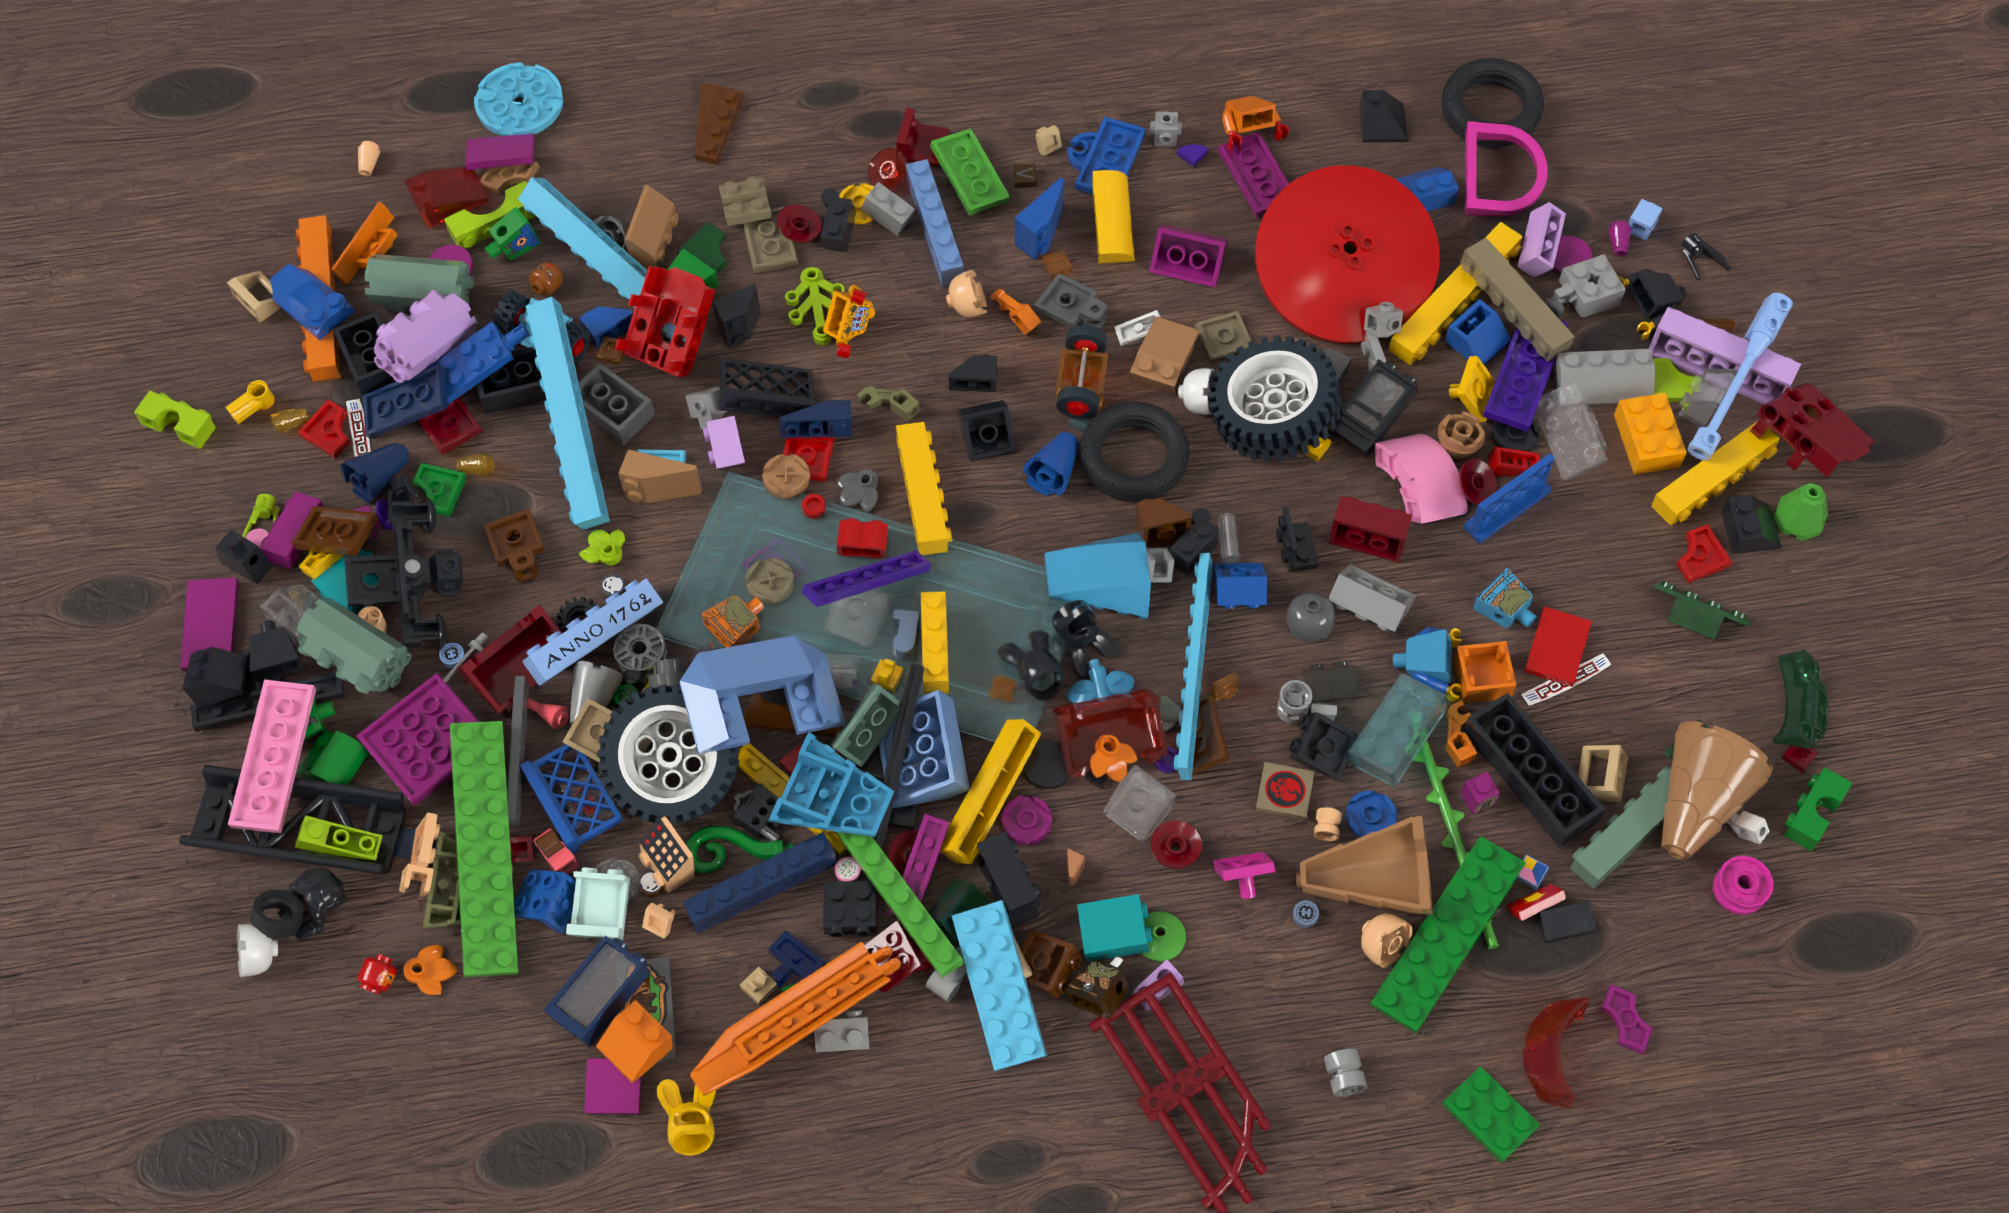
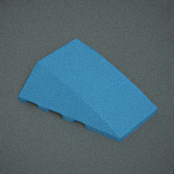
[1044,533,1151,620]
[769,732,894,837]

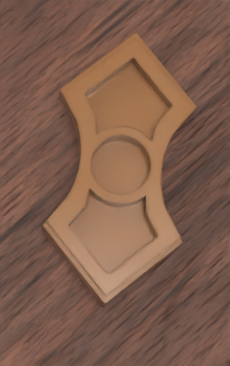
[478,161,539,194]

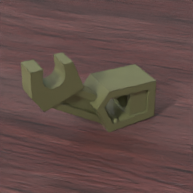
[857,386,920,422]

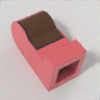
[533,828,579,874]

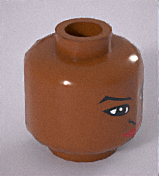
[529,262,563,296]

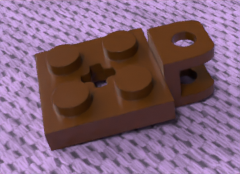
[483,509,545,583]

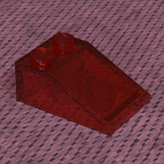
[404,166,489,228]

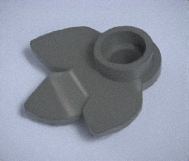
[837,469,879,513]

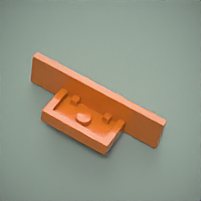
[331,202,398,285]

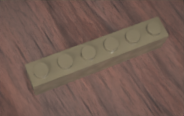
[1460,238,1575,362]

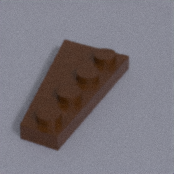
[695,83,744,165]
[743,693,852,737]

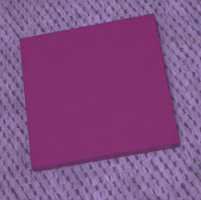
[356,673,479,806]

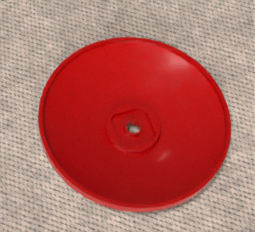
[1255,165,1440,345]

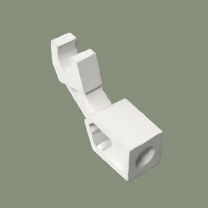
[1726,811,1770,844]

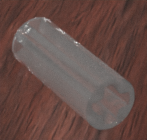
[1217,513,1240,563]

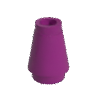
[1608,221,1632,257]

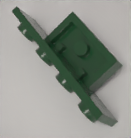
[1654,581,1750,639]

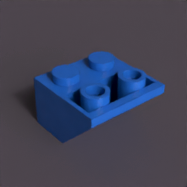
[1445,299,1511,366]

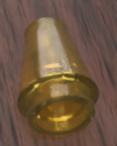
[270,408,308,433]
[456,453,494,476]

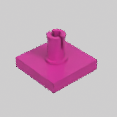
[1213,851,1275,899]

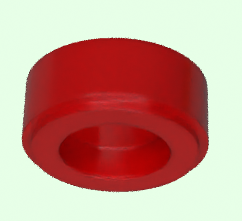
[802,494,826,519]

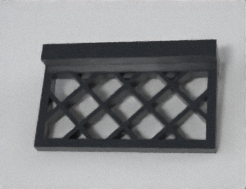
[719,358,817,418]

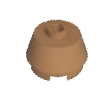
[1438,412,1485,459]

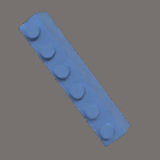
[906,159,964,287]

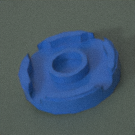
[1345,790,1397,837]

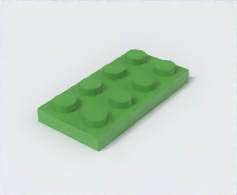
[930,128,1010,215]

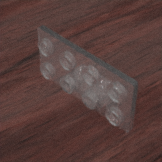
[1536,381,1608,481]

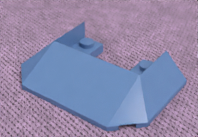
[679,635,846,754]

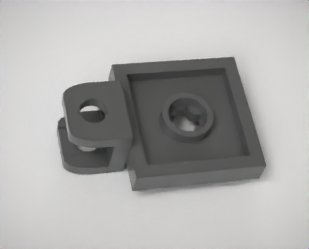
[1034,273,1107,329]

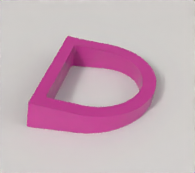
[1465,122,1548,216]

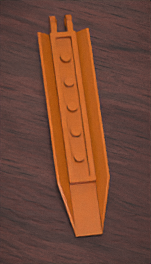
[690,942,901,1096]

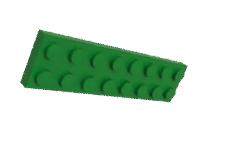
[1371,836,1526,1034]

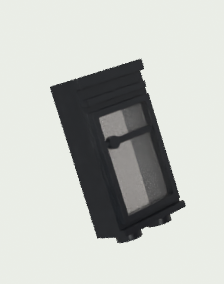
[1328,359,1418,458]

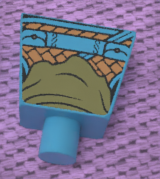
[1473,568,1537,628]

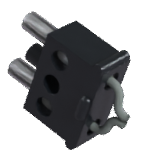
[734,783,782,841]

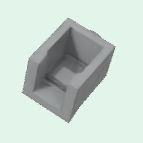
[1146,548,1174,582]

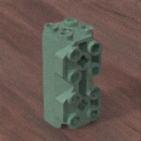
[365,254,474,313]
[296,598,411,694]

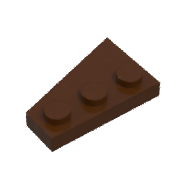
[1192,693,1230,775]

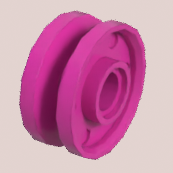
[1713,856,1773,915]

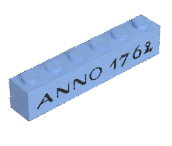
[522,578,663,686]

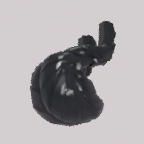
[277,868,347,941]

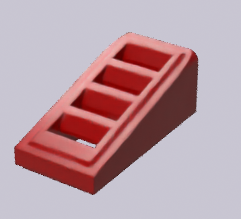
[1488,447,1540,476]

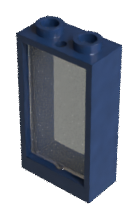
[543,935,651,1048]

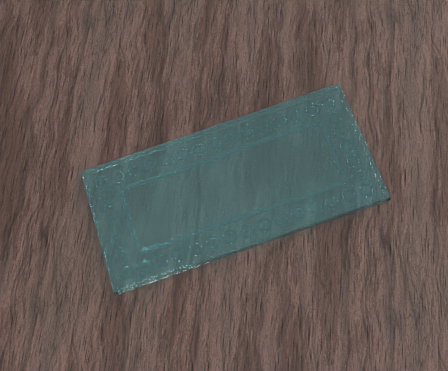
[657,472,1069,742]

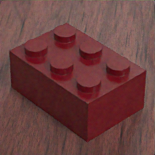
[1328,496,1412,563]

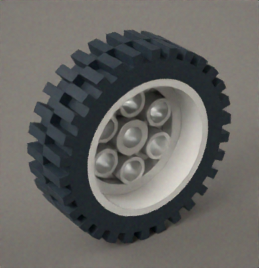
[1209,336,1342,462]
[597,685,740,824]

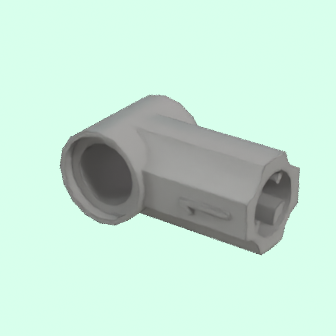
[926,947,968,1002]

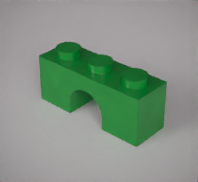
[1784,767,1852,852]

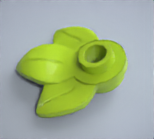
[579,529,625,566]

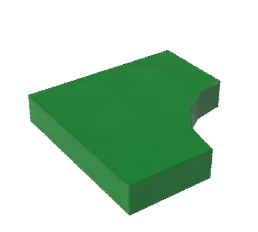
[412,463,467,517]

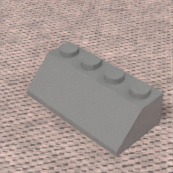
[1552,349,1655,408]

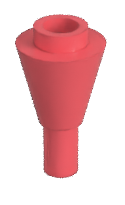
[528,698,569,729]

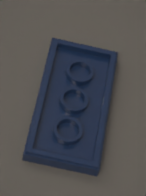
[363,364,448,439]

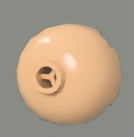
[946,270,987,317]
[1361,914,1412,968]

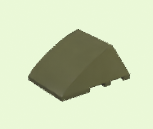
[423,830,513,929]

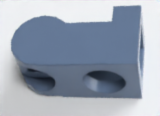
[893,609,920,661]

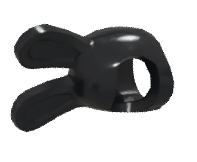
[1052,600,1120,679]
[997,630,1064,701]

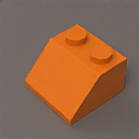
[596,1000,673,1084]

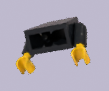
[1618,269,1686,340]

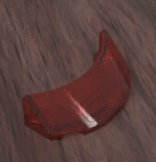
[1523,997,1590,1109]

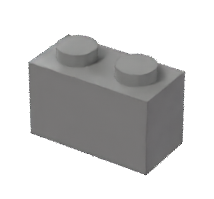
[861,182,915,236]

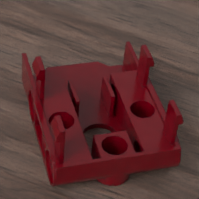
[1750,383,1875,477]

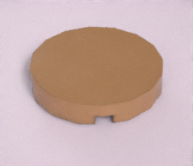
[762,454,810,499]

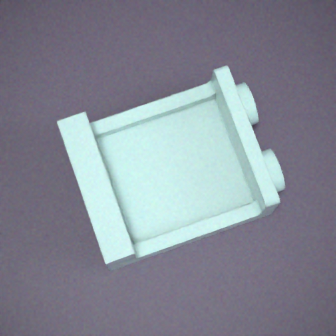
[566,868,630,941]

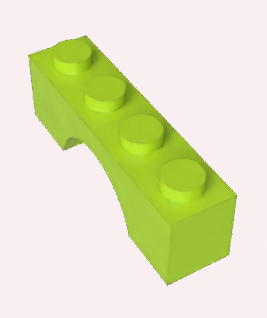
[444,181,536,249]

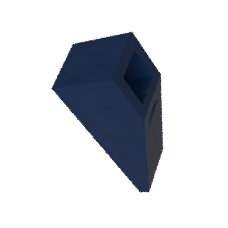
[780,400,852,438]

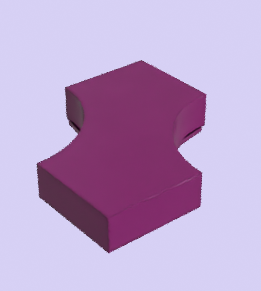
[1600,984,1653,1055]

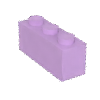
[1517,202,1566,278]

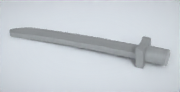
[443,633,489,683]

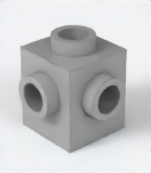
[1150,111,1182,147]
[1364,302,1403,338]

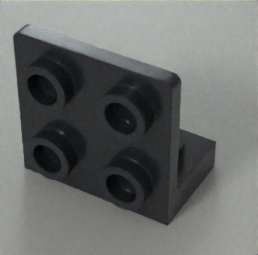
[1276,507,1318,572]

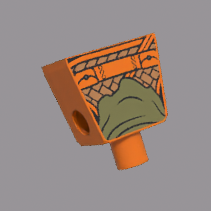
[702,596,764,648]

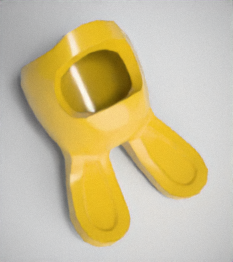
[657,1079,716,1156]

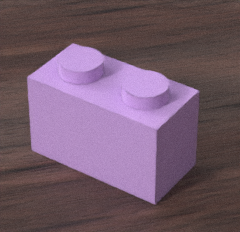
[703,416,745,469]

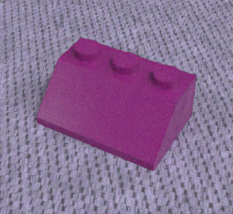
[1149,224,1228,287]

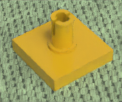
[1449,356,1496,422]

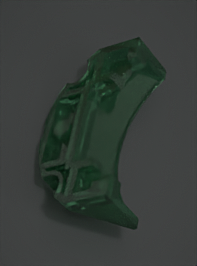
[1773,649,1829,749]

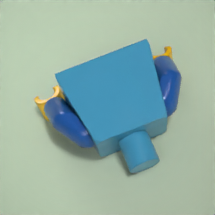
[1393,627,1462,702]

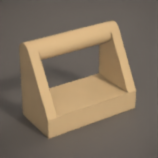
[227,271,281,323]
[1578,745,1628,802]

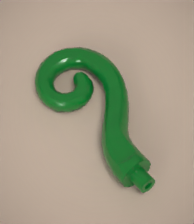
[685,825,794,874]

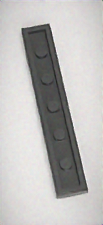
[507,676,529,828]

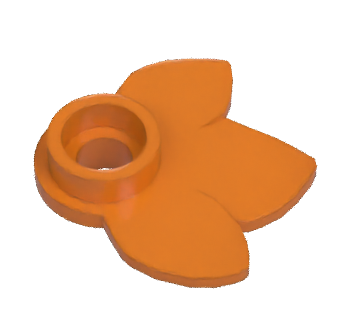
[1090,735,1138,783]
[403,945,457,995]

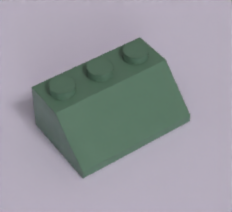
[830,683,901,767]

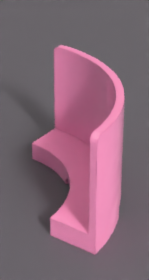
[1375,434,1468,524]

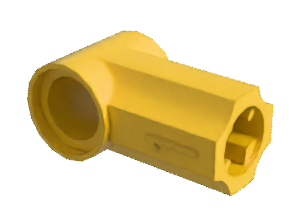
[225,380,275,424]

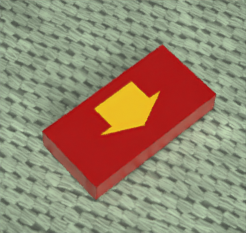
[1507,884,1566,921]

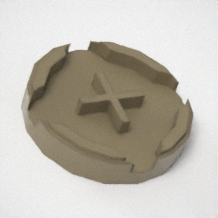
[745,558,794,604]

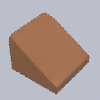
[1067,849,1085,887]

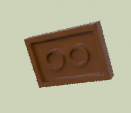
[292,506,378,556]

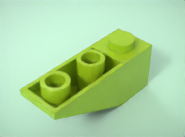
[295,816,382,861]

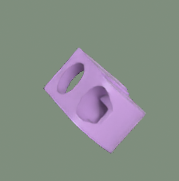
[1132,960,1184,1011]

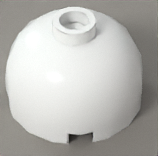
[1178,368,1215,415]
[237,924,278,977]

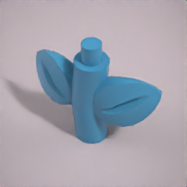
[1066,659,1134,719]

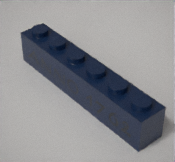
[683,832,837,934]

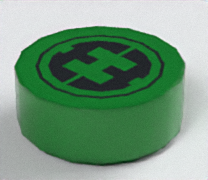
[613,684,638,707]

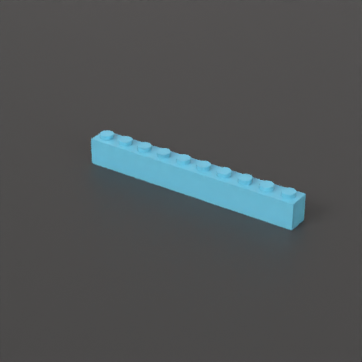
[518,177,686,341]
[525,297,610,530]

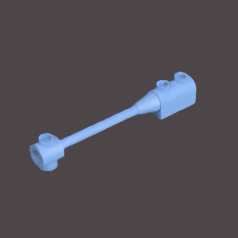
[1688,293,1793,460]

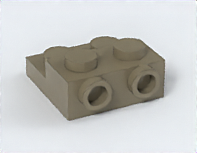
[719,177,772,227]

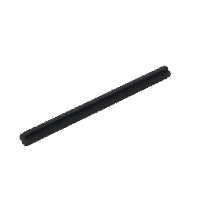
[873,664,924,850]

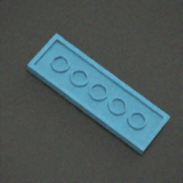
[952,900,1047,1071]

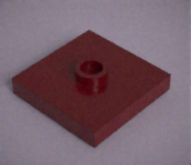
[417,397,483,455]

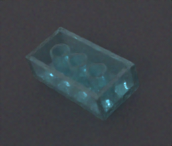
[1348,673,1447,787]

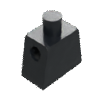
[216,531,273,584]
[250,620,304,682]

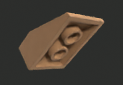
[1130,316,1200,395]
[618,449,702,503]

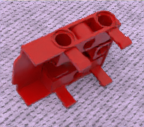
[614,266,715,377]

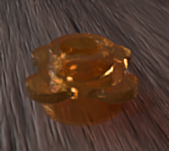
[989,676,1016,702]

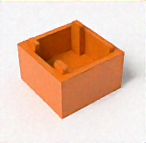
[1453,641,1517,704]

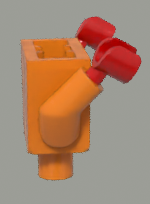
[1222,96,1289,151]

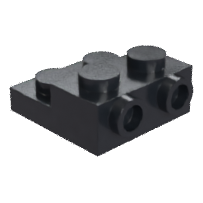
[1289,712,1360,781]
[823,881,877,938]

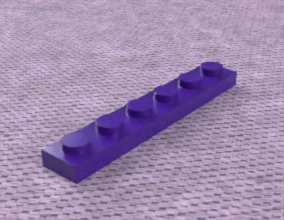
[802,550,931,607]

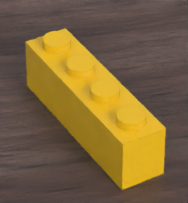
[921,591,949,695]

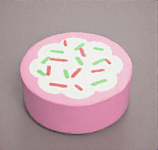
[835,857,861,882]

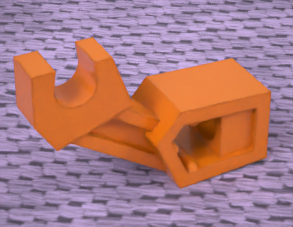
[990,289,1042,335]
[1445,700,1477,768]

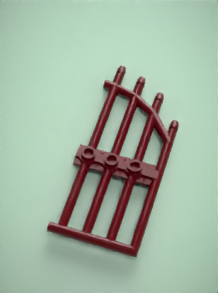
[1088,972,1271,1213]

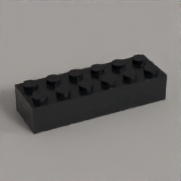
[1463,693,1605,847]

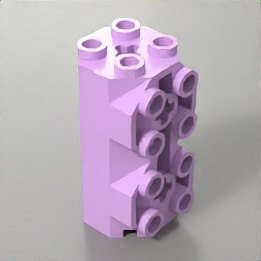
[374,290,477,383]

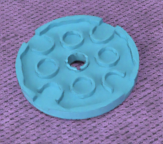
[474,63,563,136]

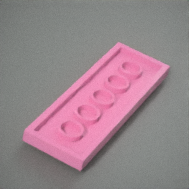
[228,680,316,833]

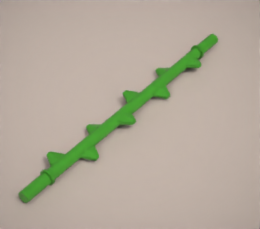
[1409,713,1499,949]

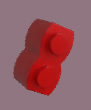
[837,518,888,559]

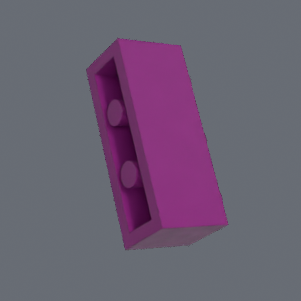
[260,491,324,570]

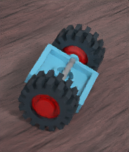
[493,291,591,365]

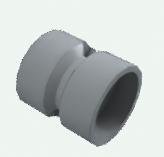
[1277,680,1313,724]
[1324,1049,1367,1097]

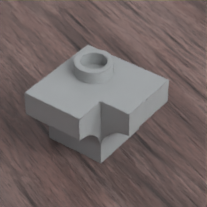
[685,386,728,429]

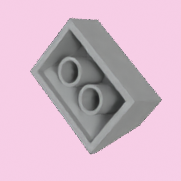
[1328,564,1416,632]

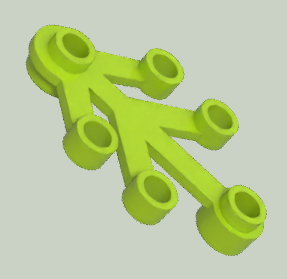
[785,267,845,346]

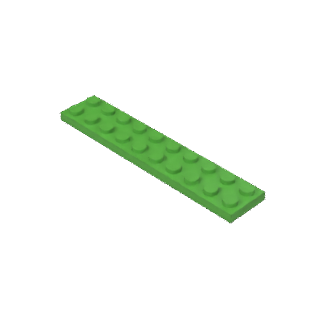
[450,721,518,978]

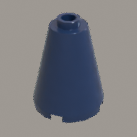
[340,443,409,503]

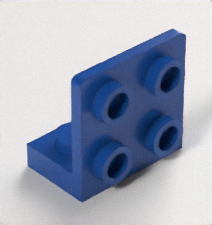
[514,869,576,933]

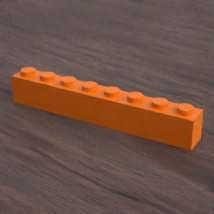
[296,215,341,382]

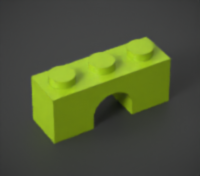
[134,390,216,449]

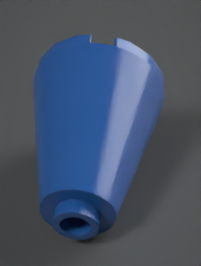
[1023,432,1079,496]

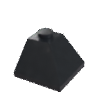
[1359,90,1408,143]

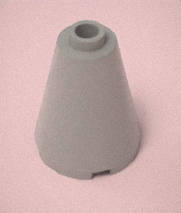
[570,661,623,724]

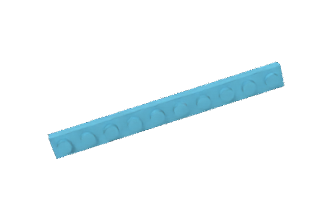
[1174,553,1213,780]

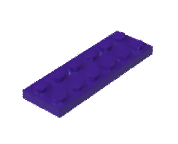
[1483,320,1568,432]

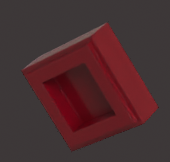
[1781,738,1819,773]

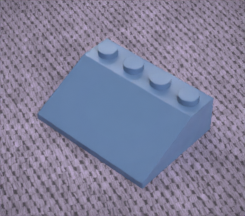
[879,690,970,808]

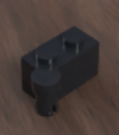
[820,188,856,252]
[1169,508,1220,576]

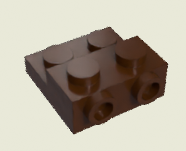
[1020,929,1082,999]

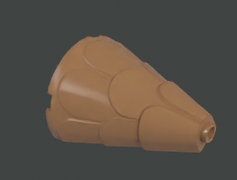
[1662,721,1773,860]
[1296,816,1433,915]

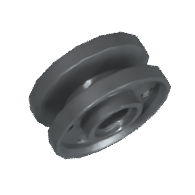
[613,624,668,676]

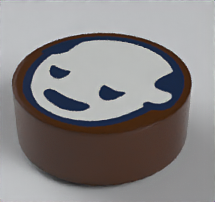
[638,870,664,898]

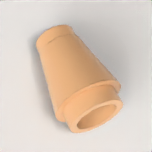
[358,141,380,176]

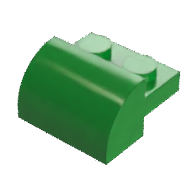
[297,730,369,785]

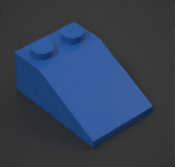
[1015,177,1064,260]

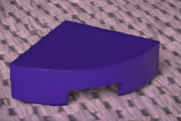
[1177,144,1209,167]

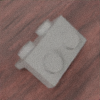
[814,1008,869,1052]

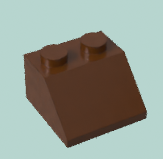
[1135,498,1191,548]

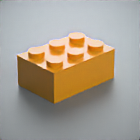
[1614,393,1687,475]

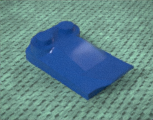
[270,264,355,341]

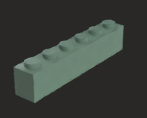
[1570,766,1672,889]

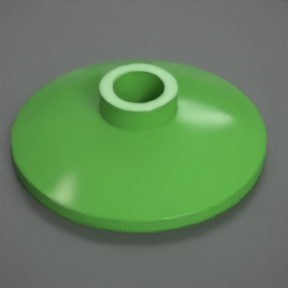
[1141,911,1186,962]

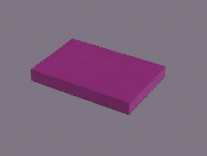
[465,133,535,170]

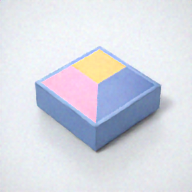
[1516,854,1549,890]

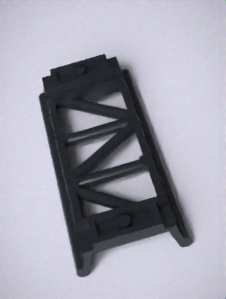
[179,765,406,874]

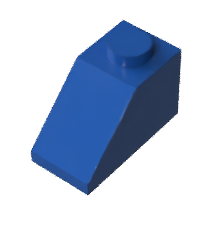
[579,306,633,349]

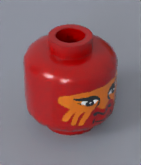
[357,954,397,995]

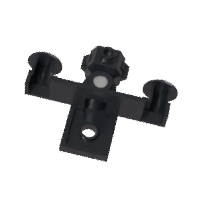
[344,497,463,650]

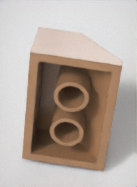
[625,185,678,269]

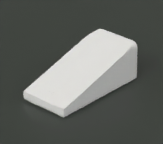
[1115,310,1161,347]

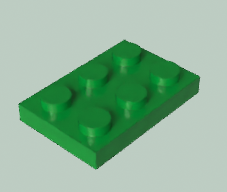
[1442,1066,1540,1164]

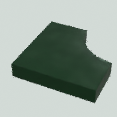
[677,222,727,274]

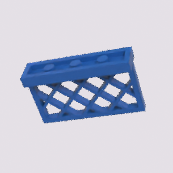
[1463,453,1555,544]
[520,744,623,854]

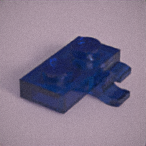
[768,930,825,987]

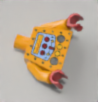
[823,285,875,359]

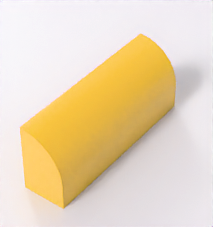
[1092,170,1135,263]

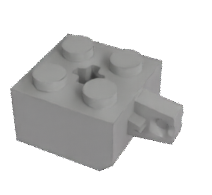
[1553,254,1626,318]

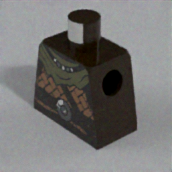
[1064,957,1129,1020]

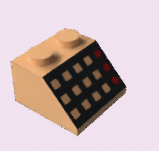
[639,816,695,893]

